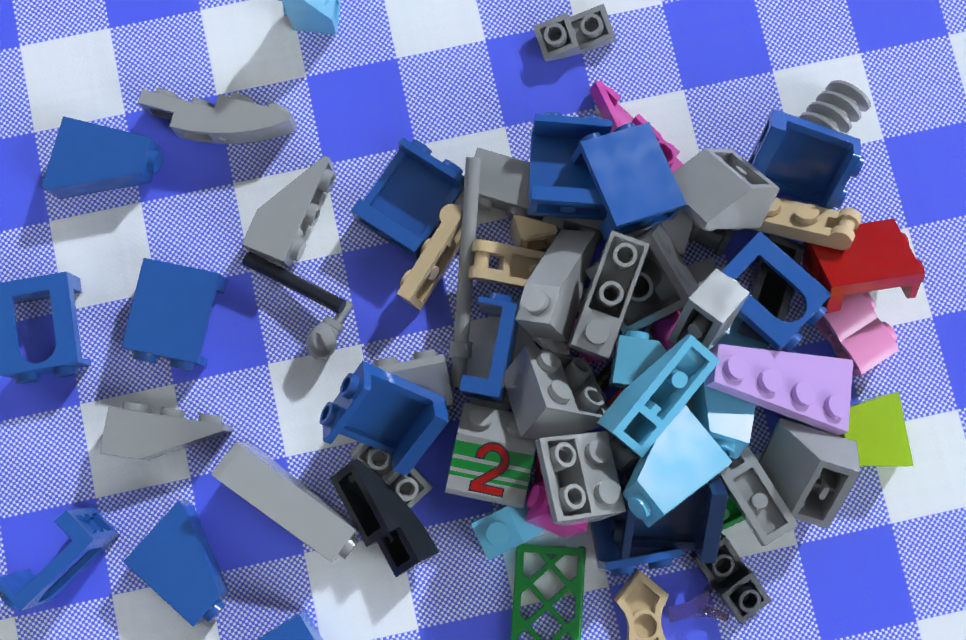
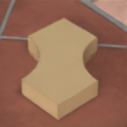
[613,569,669,640]

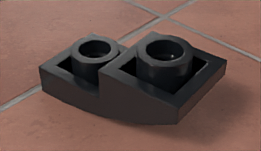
[689,533,771,624]

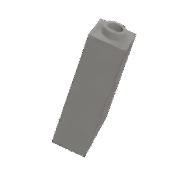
[211,442,359,562]

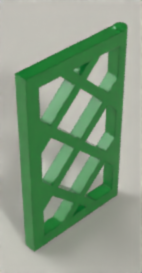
[510,544,586,640]

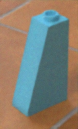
[692,316,766,459]

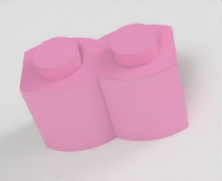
[815,292,899,376]

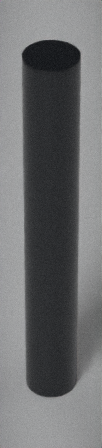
[242,251,346,314]

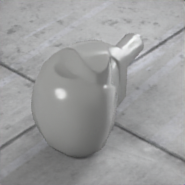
[305,300,354,360]

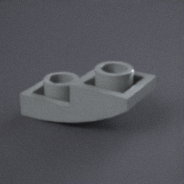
[533,3,617,62]
[349,442,433,509]

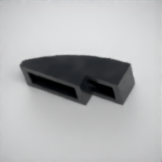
[737,233,806,345]
[330,459,439,577]

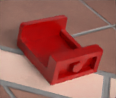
[801,219,925,313]

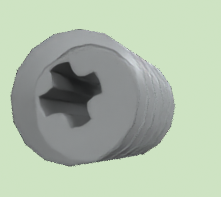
[799,80,871,133]

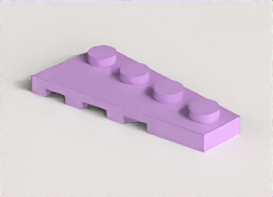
[705,344,853,435]

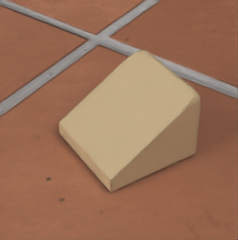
[510,215,558,251]

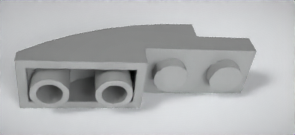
[138,88,297,144]

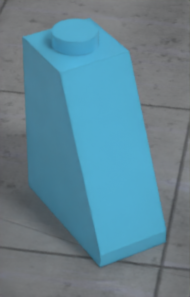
[622,405,732,528]

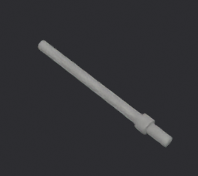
[449,157,481,388]

